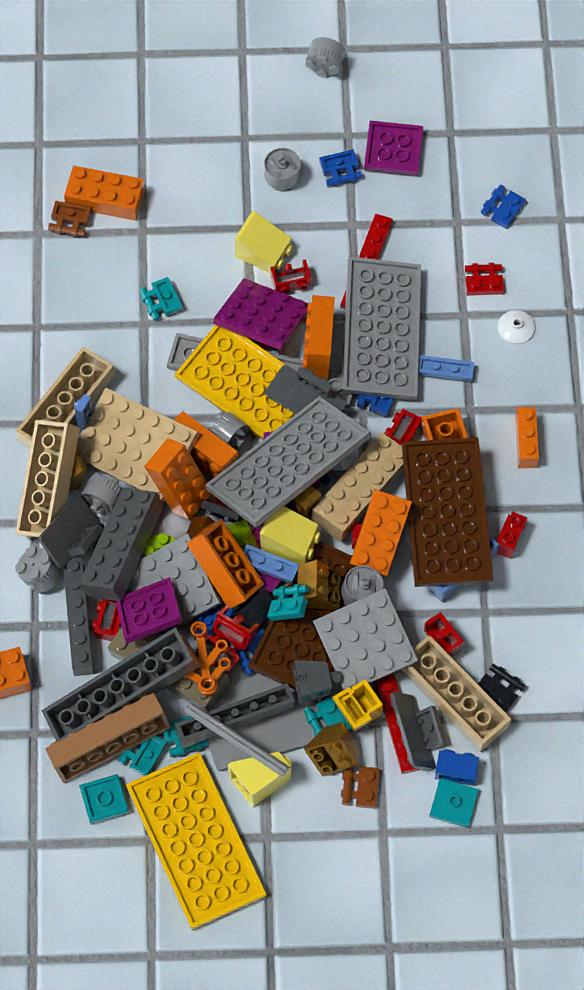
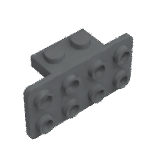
[265,365,346,414]
[38,494,103,568]
[390,692,447,770]

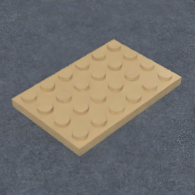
[77,388,200,502]

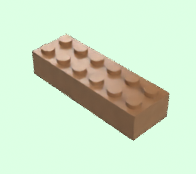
[45,693,171,783]

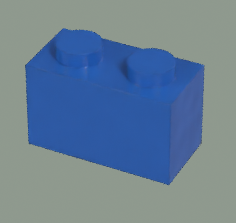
[434,749,479,786]

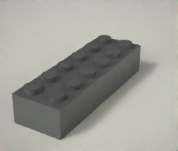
[79,488,164,602]

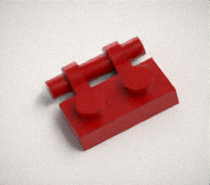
[465,262,504,296]

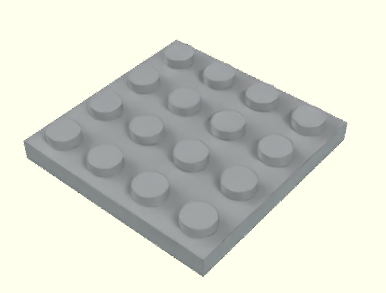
[129,534,222,635]
[313,589,418,690]

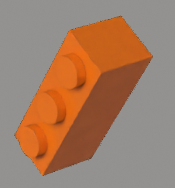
[515,407,539,468]

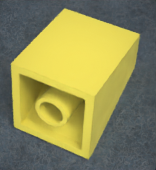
[235,210,293,273]
[260,506,321,565]
[228,752,292,807]

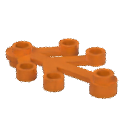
[182,621,231,695]

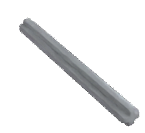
[185,702,288,776]

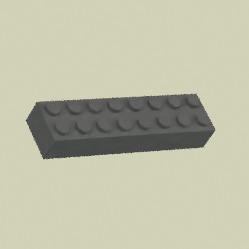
[41,627,201,741]

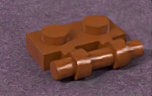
[48,201,91,237]
[340,766,379,809]

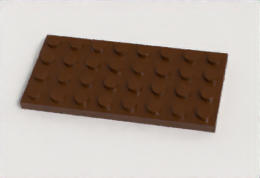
[401,437,494,587]
[248,541,357,702]

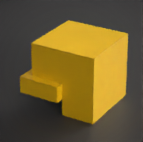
[332,679,383,732]

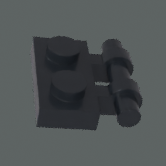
[201,500,242,523]
[478,663,526,713]

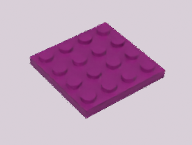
[213,278,308,350]

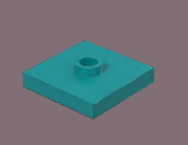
[79,774,129,824]
[429,778,479,828]

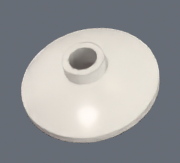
[498,310,535,344]

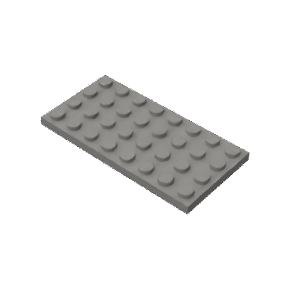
[342,257,421,400]
[205,396,371,528]

